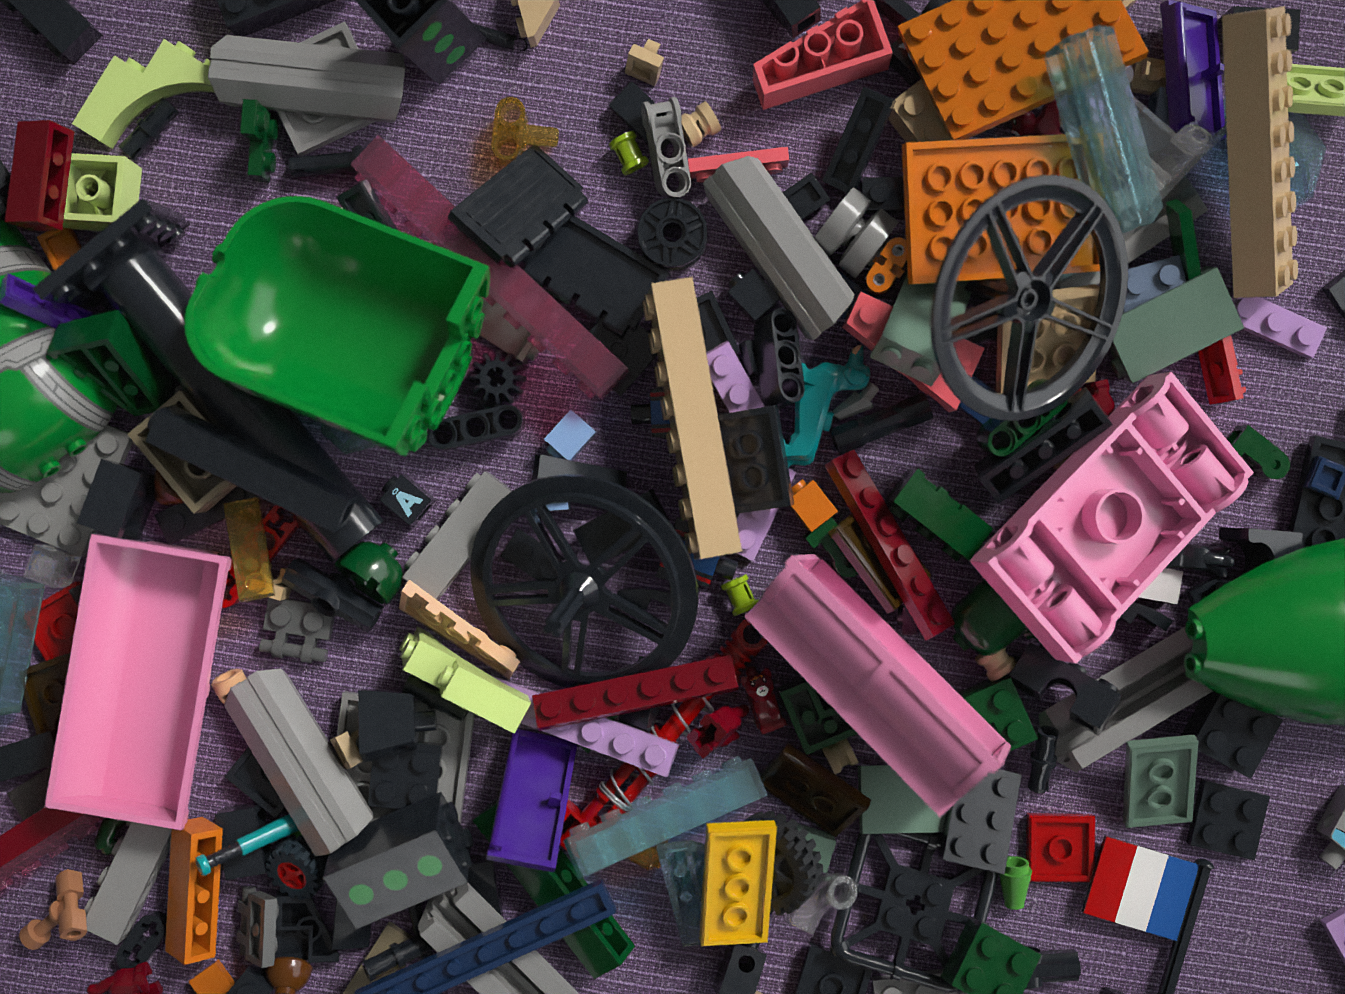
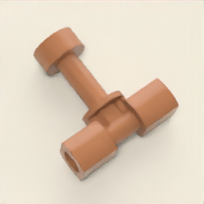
[19,869,87,950]

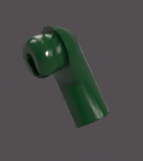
[94,818,126,855]

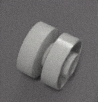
[814,187,899,279]

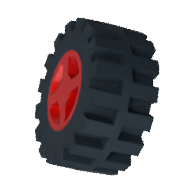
[266,835,328,900]

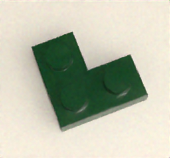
[240,99,279,182]

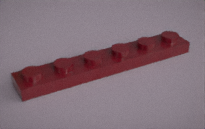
[824,450,955,641]
[532,654,739,731]

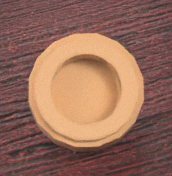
[211,669,247,704]

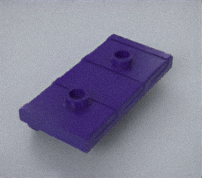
[1160,0,1226,143]
[486,729,577,872]

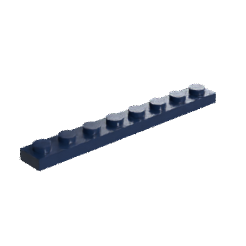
[354,879,616,994]

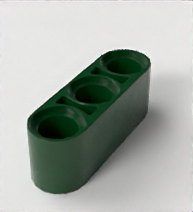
[976,379,1068,456]

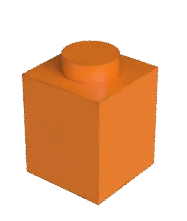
[789,479,838,532]

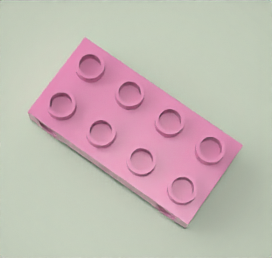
[970,372,1254,664]

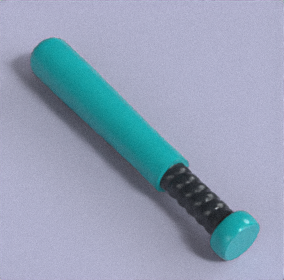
[195,814,299,876]

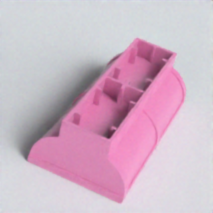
[45,534,232,830]
[744,554,1011,817]

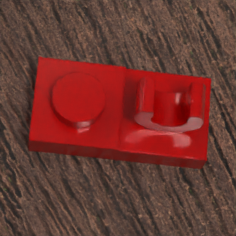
[1198,335,1246,405]

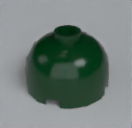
[334,542,403,605]

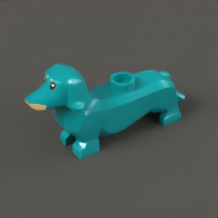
[784,345,870,468]

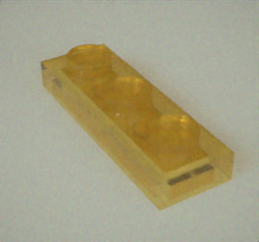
[223,497,275,603]

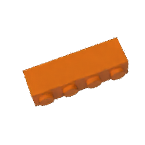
[165,817,223,965]

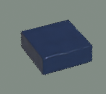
[1303,456,1345,500]

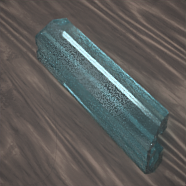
[1044,25,1163,233]

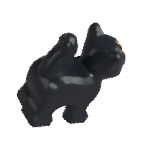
[1167,544,1235,577]

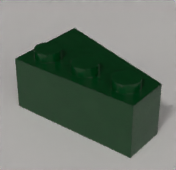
[46,310,174,416]
[884,468,993,561]

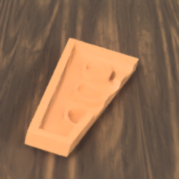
[399,580,520,679]

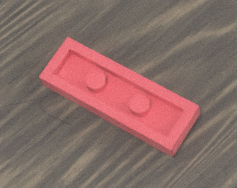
[688,147,789,183]

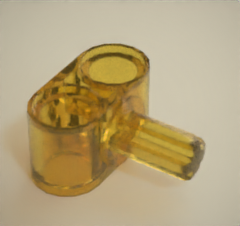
[491,97,559,166]

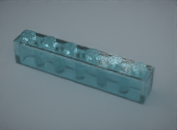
[563,756,768,879]

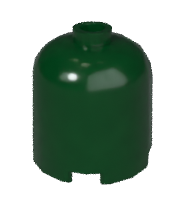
[951,579,1029,656]

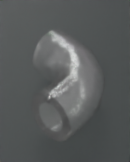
[784,873,858,935]

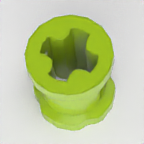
[608,131,649,175]
[721,574,759,616]

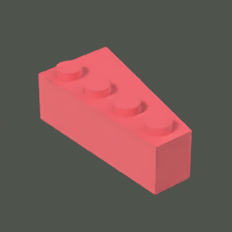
[753,0,893,110]
[842,292,985,413]

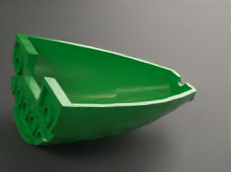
[1184,538,1345,726]

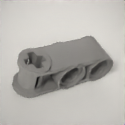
[641,97,691,197]

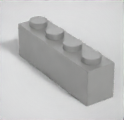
[403,471,512,600]
[84,821,171,945]

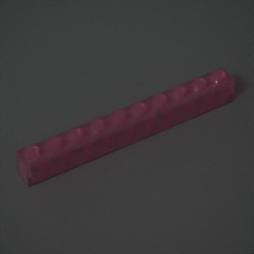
[350,135,629,400]

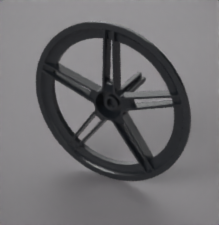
[930,175,1128,420]
[470,474,698,688]

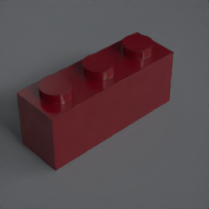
[5,120,75,231]

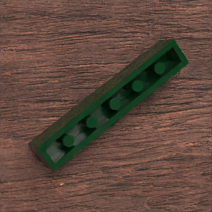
[472,798,635,979]

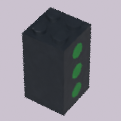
[355,0,487,85]
[323,792,474,929]

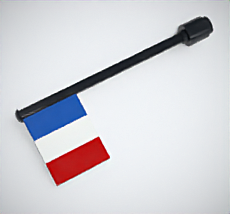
[1081,835,1214,994]

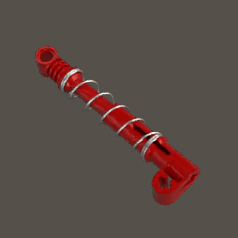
[560,619,768,861]

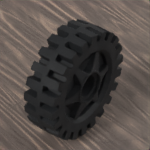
[742,811,823,915]

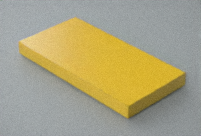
[699,820,777,946]

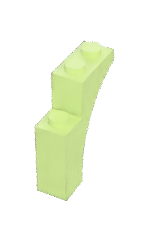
[72,39,215,149]
[399,627,531,733]

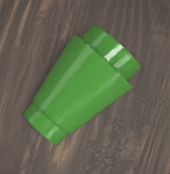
[999,856,1032,910]

